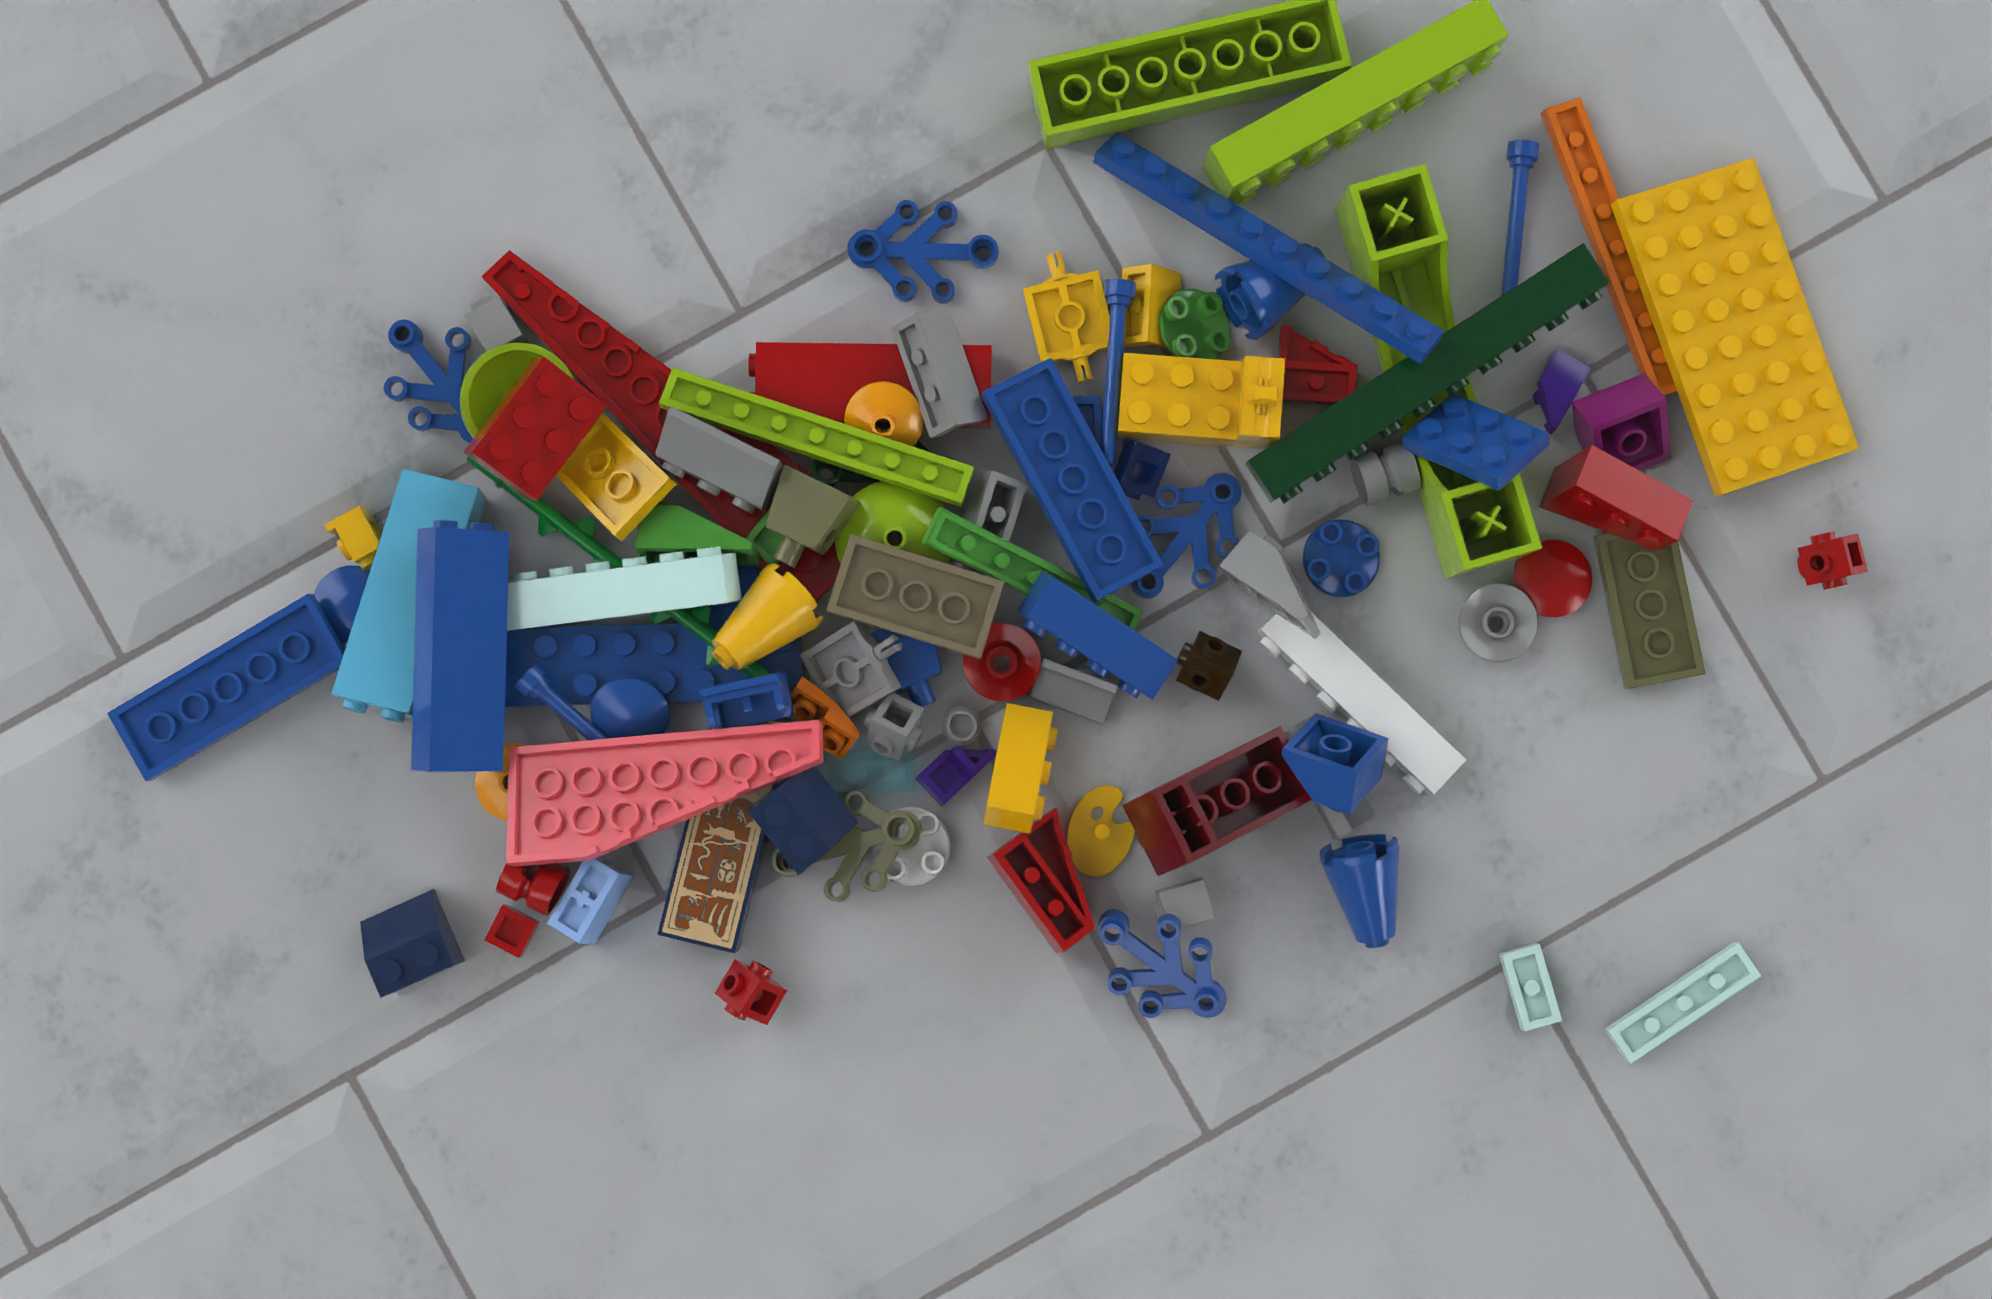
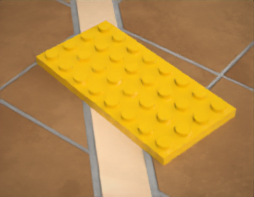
[1610,158,1859,497]

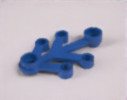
[847,200,998,304]
[384,319,478,443]
[1132,473,1242,599]
[1097,909,1227,1018]

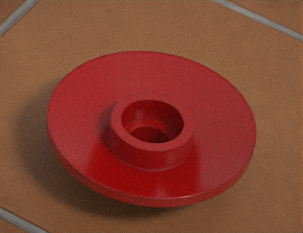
[963,623,1041,702]

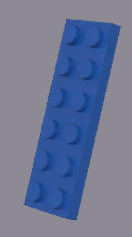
[980,358,1164,603]
[107,594,345,781]

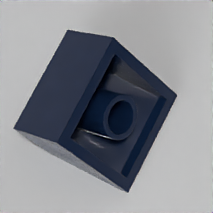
[746,767,858,875]
[360,889,465,998]

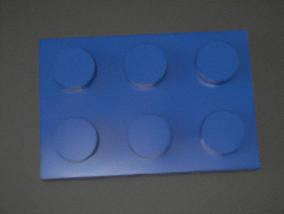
[1402,394,1550,490]

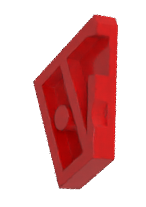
[1278,324,1357,405]

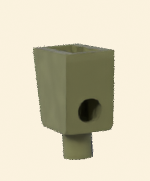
[766,465,860,568]

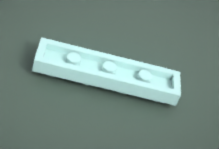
[1604,942,1761,1064]

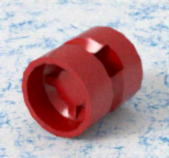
[496,863,570,916]

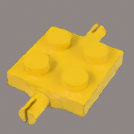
[1023,251,1110,384]

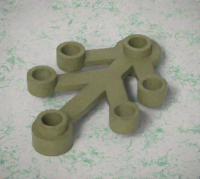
[772,791,922,902]

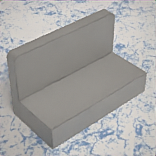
[1030,659,1118,724]

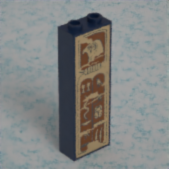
[657,717,794,954]

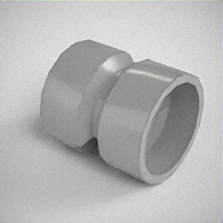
[1351,442,1421,507]

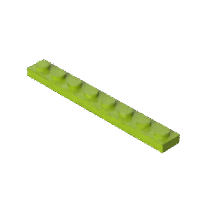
[659,367,974,507]

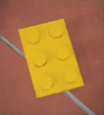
[556,412,677,541]

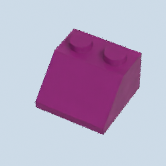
[1572,373,1671,471]

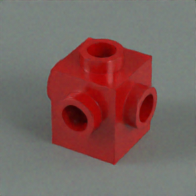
[1797,531,1868,590]
[715,959,787,1025]

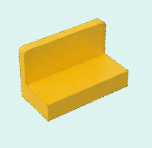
[1122,264,1182,349]

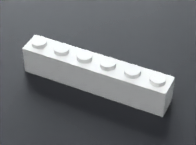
[1257,612,1466,794]

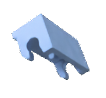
[547,857,634,945]

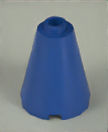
[1215,243,1325,340]
[1319,834,1399,948]

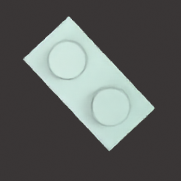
[1499,943,1562,1032]

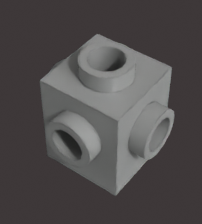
[864,692,924,761]

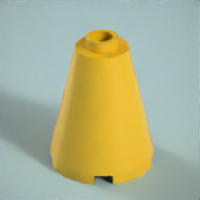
[712,563,823,671]

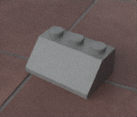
[655,406,783,514]

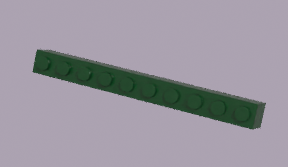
[1245,243,1610,504]

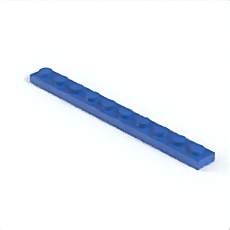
[1093,132,1444,364]

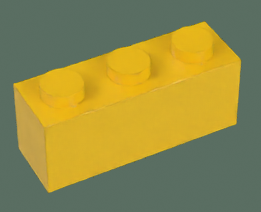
[983,703,1058,834]

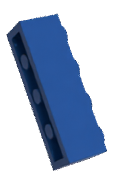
[1017,571,1178,700]

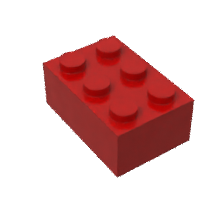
[464,356,607,501]

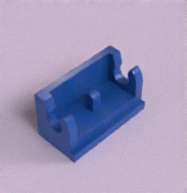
[699,673,795,729]

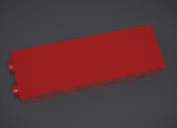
[748,342,992,429]

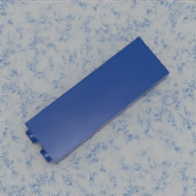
[411,520,509,772]

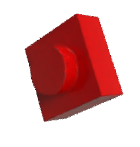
[484,904,540,958]

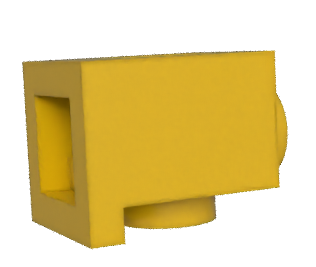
[324,505,382,571]

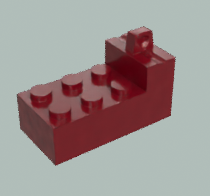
[1122,726,1312,876]

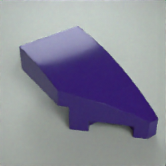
[1532,348,1591,435]
[915,747,997,807]

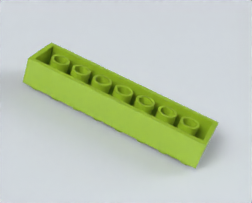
[1028,0,1352,149]
[1202,0,1509,206]

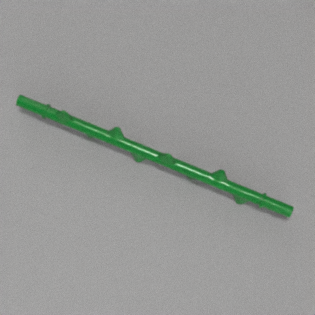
[467,456,771,678]

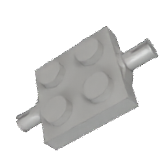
[800,621,902,717]

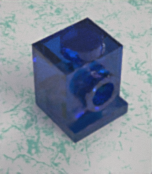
[1114,437,1171,501]

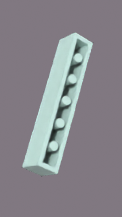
[507,546,742,631]

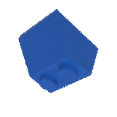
[1282,713,1389,815]

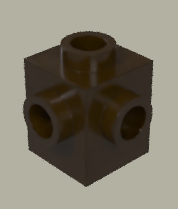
[1176,631,1242,701]

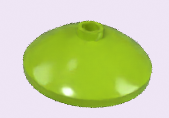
[460,343,574,439]
[835,481,950,564]

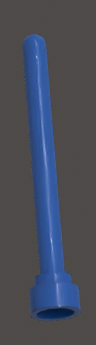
[1501,140,1539,296]
[1100,279,1136,467]
[514,663,608,740]

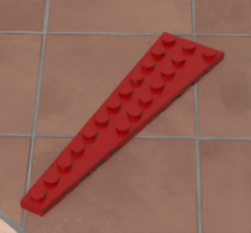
[481,250,841,603]

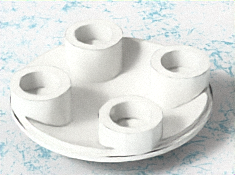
[872,807,950,886]

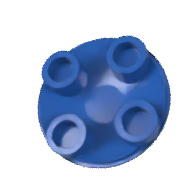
[1303,519,1380,597]
[314,565,370,643]
[590,677,670,738]

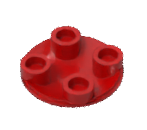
[1514,540,1592,617]

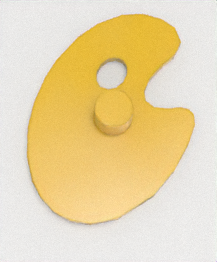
[1067,785,1135,877]

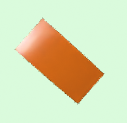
[790,676,860,760]

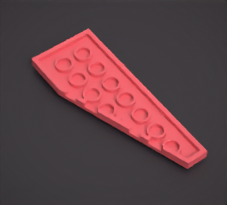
[506,720,823,867]

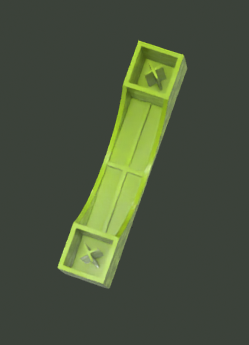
[1334,164,1542,579]

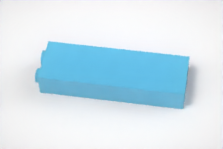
[331,469,487,723]

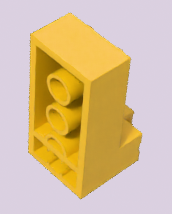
[1117,353,1285,449]

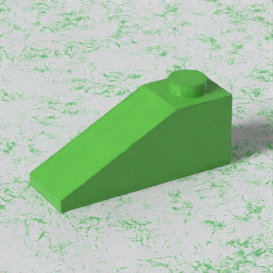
[635,502,761,566]

